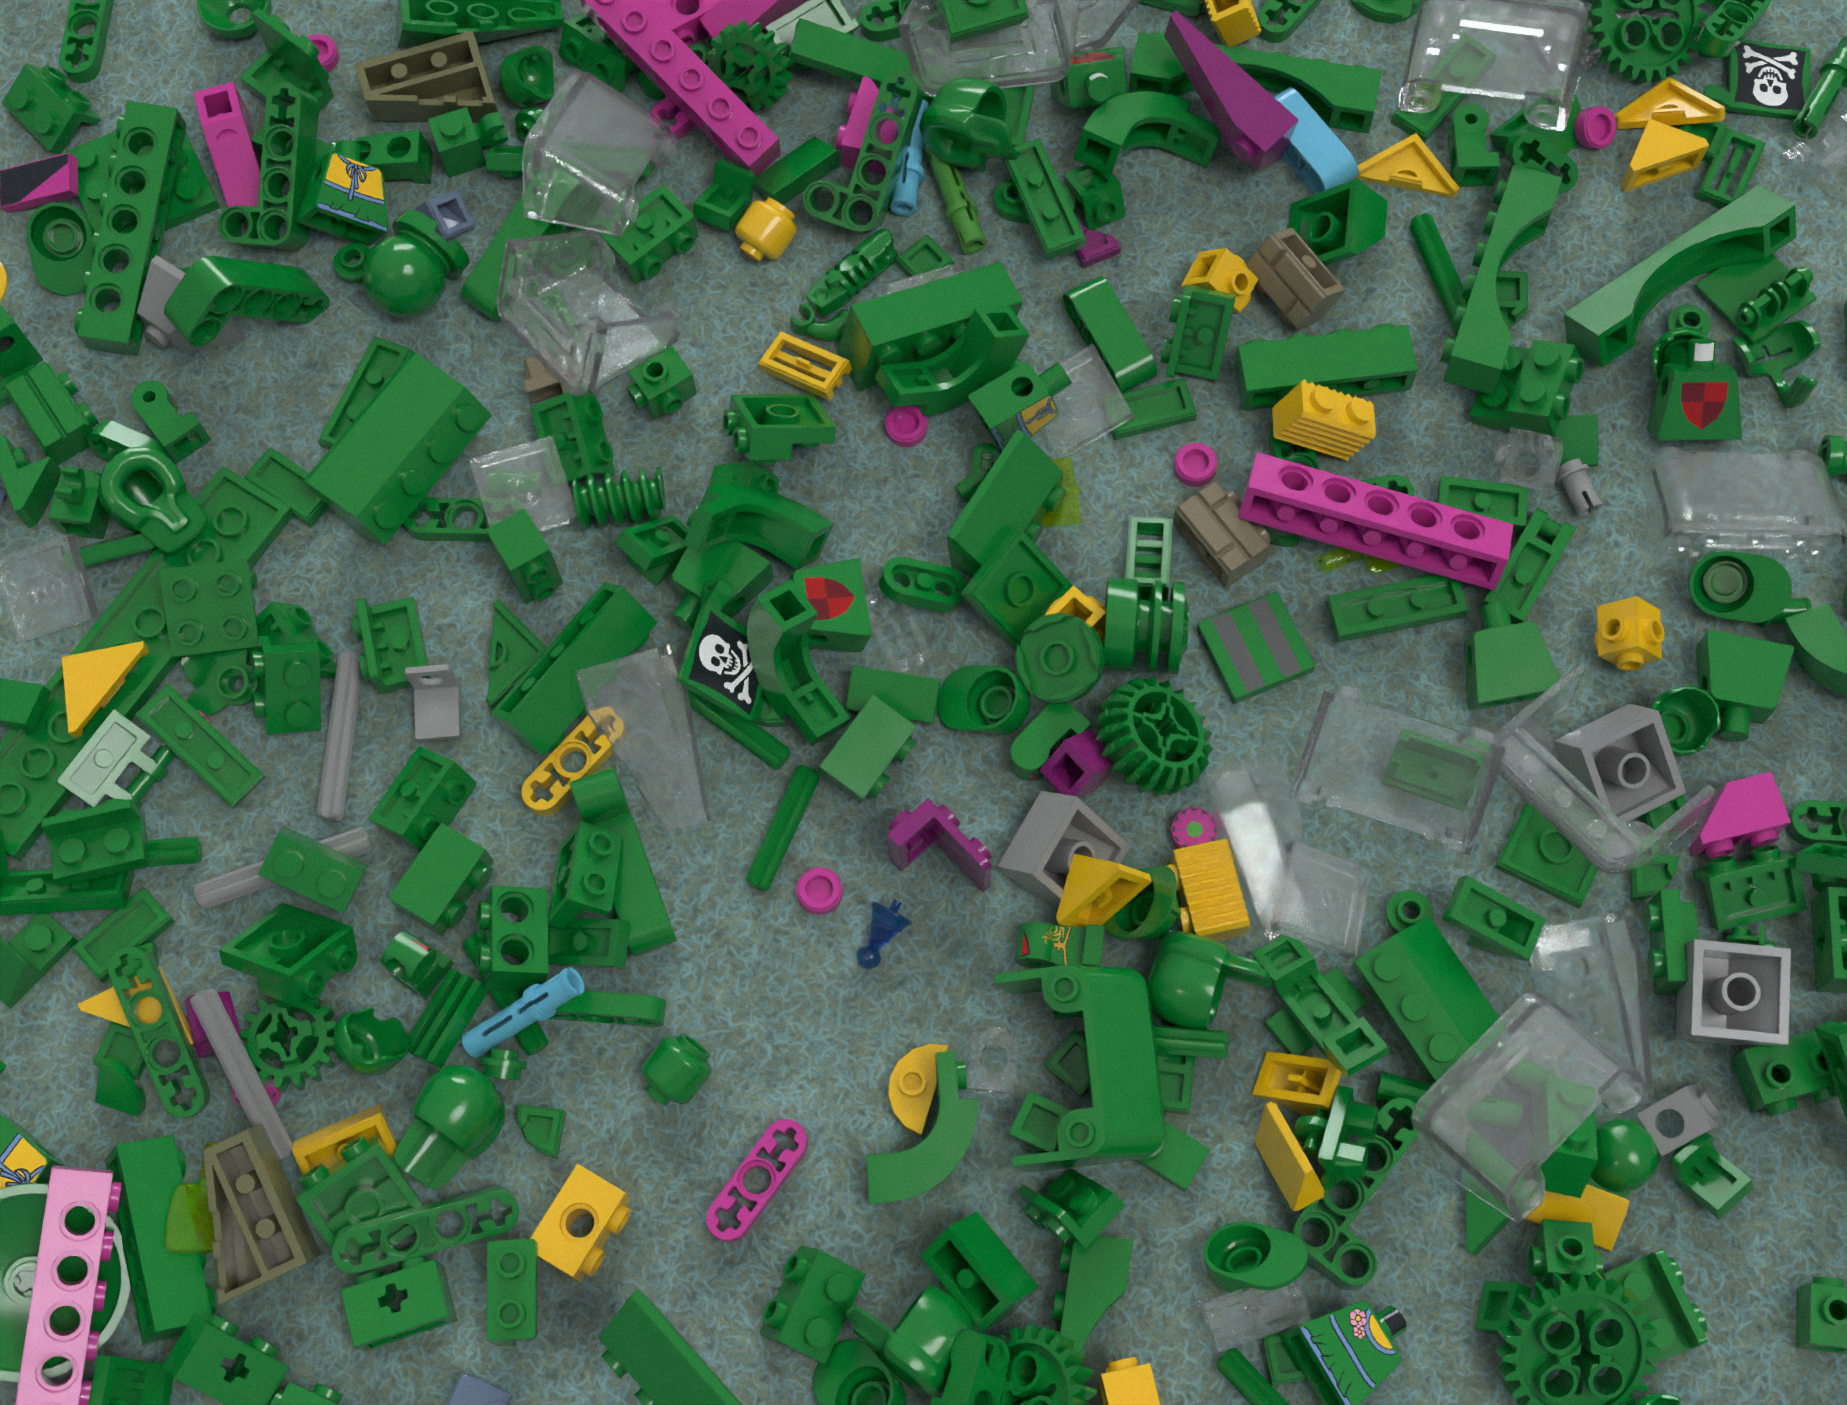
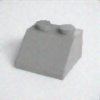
[1554,703,1687,831]
[997,791,1130,908]
[1675,939,1791,1045]

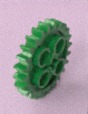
[1581,0,1708,84]
[1495,1269,1660,1405]
[996,1324,1097,1405]

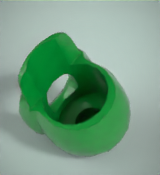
[919,77,1020,168]
[97,446,207,554]
[1147,931,1272,1029]
[394,1065,505,1189]
[845,1284,976,1396]

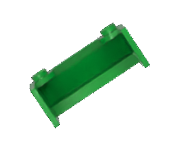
[994,965,1167,1172]

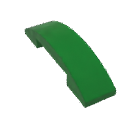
[1252,931,1390,1077]

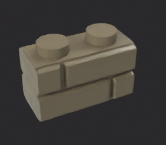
[1246,228,1346,330]
[1173,481,1271,588]

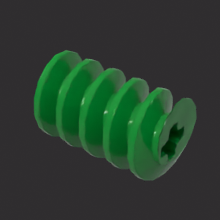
[573,467,666,529]

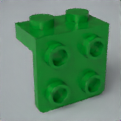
[240,9,334,111]

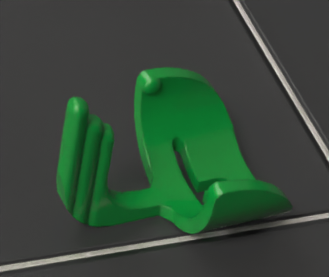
[1731,320,1821,408]

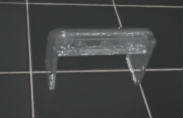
[1487,664,1716,874]

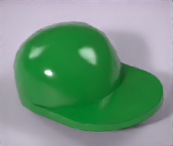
[26,202,94,295]
[1688,550,1792,623]
[937,665,1031,736]
[1587,1118,1659,1198]
[1203,1221,1308,1295]
[813,1340,907,1405]

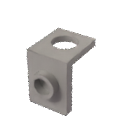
[405,664,461,742]
[1637,1083,1726,1156]

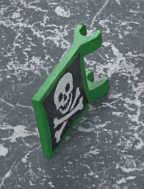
[1698,34,1810,120]
[676,577,762,723]

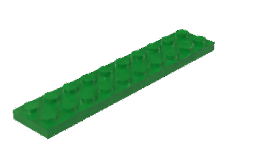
[0,466,294,862]

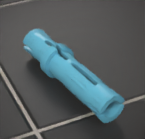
[890,100,929,216]
[462,967,584,1058]

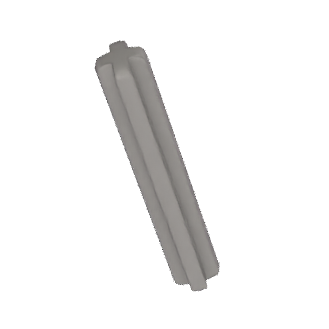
[317,651,362,822]
[194,827,372,909]
[190,988,293,1161]

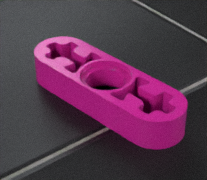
[706,1119,808,1243]

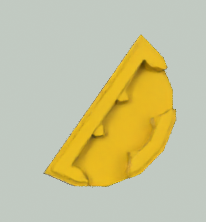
[888,1044,949,1138]

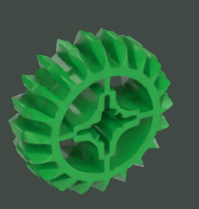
[1095,676,1213,797]

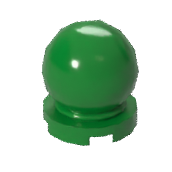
[362,209,470,318]

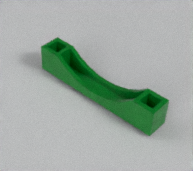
[1128,32,1381,134]
[1440,164,1562,395]
[1563,185,1796,368]
[1052,1235,1133,1351]

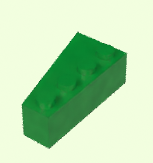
[837,261,1023,392]

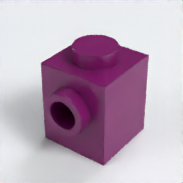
[1040,729,1113,798]

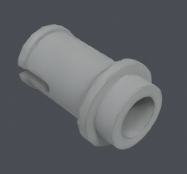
[1556,458,1603,517]

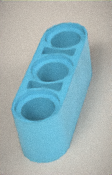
[1273,87,1358,194]

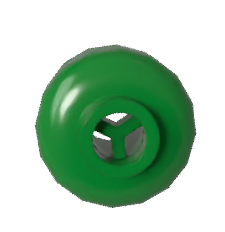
[641,1033,712,1106]

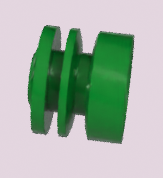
[1103,577,1189,675]

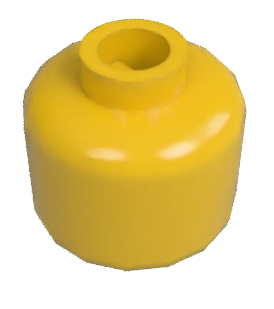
[735,198,797,263]

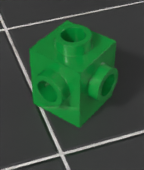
[626,343,697,420]
[1528,1219,1603,1289]

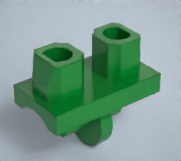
[1294,1085,1379,1187]

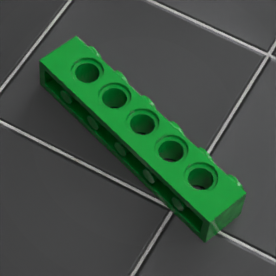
[74,100,187,356]

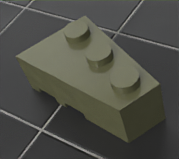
[354,30,498,123]
[203,1124,321,1305]

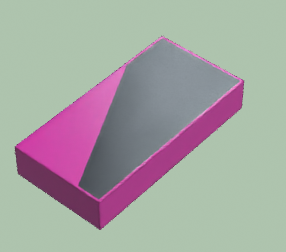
[0,153,79,213]

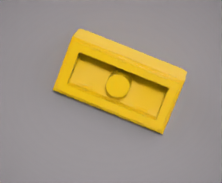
[1255,1101,1325,1211]
[292,1103,397,1175]
[1517,1172,1630,1252]

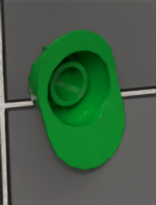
[1104,865,1182,941]

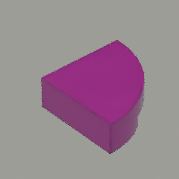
[1074,226,1121,268]

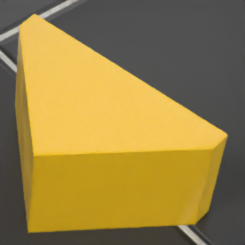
[1620,118,1709,193]
[1056,854,1152,927]
[1252,1051,1342,1116]

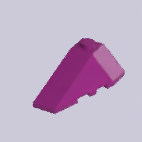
[1164,11,1299,171]

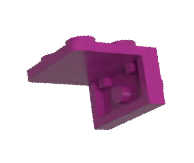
[887,798,992,892]

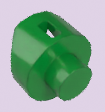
[500,45,554,107]

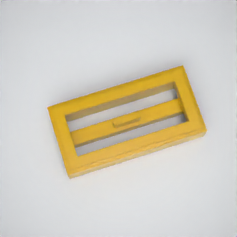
[758,331,852,401]

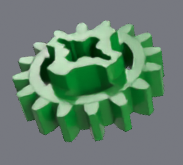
[706,20,793,112]
[239,997,337,1093]

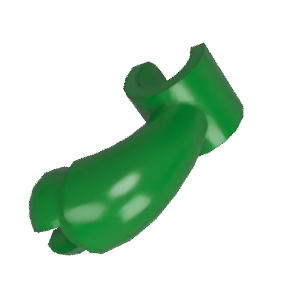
[790,304,849,341]

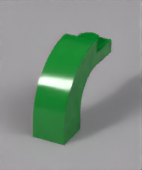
[1073,92,1222,175]
[875,306,1030,416]
[683,484,834,570]
[747,579,851,746]
[1785,603,1847,697]
[866,1051,978,1204]

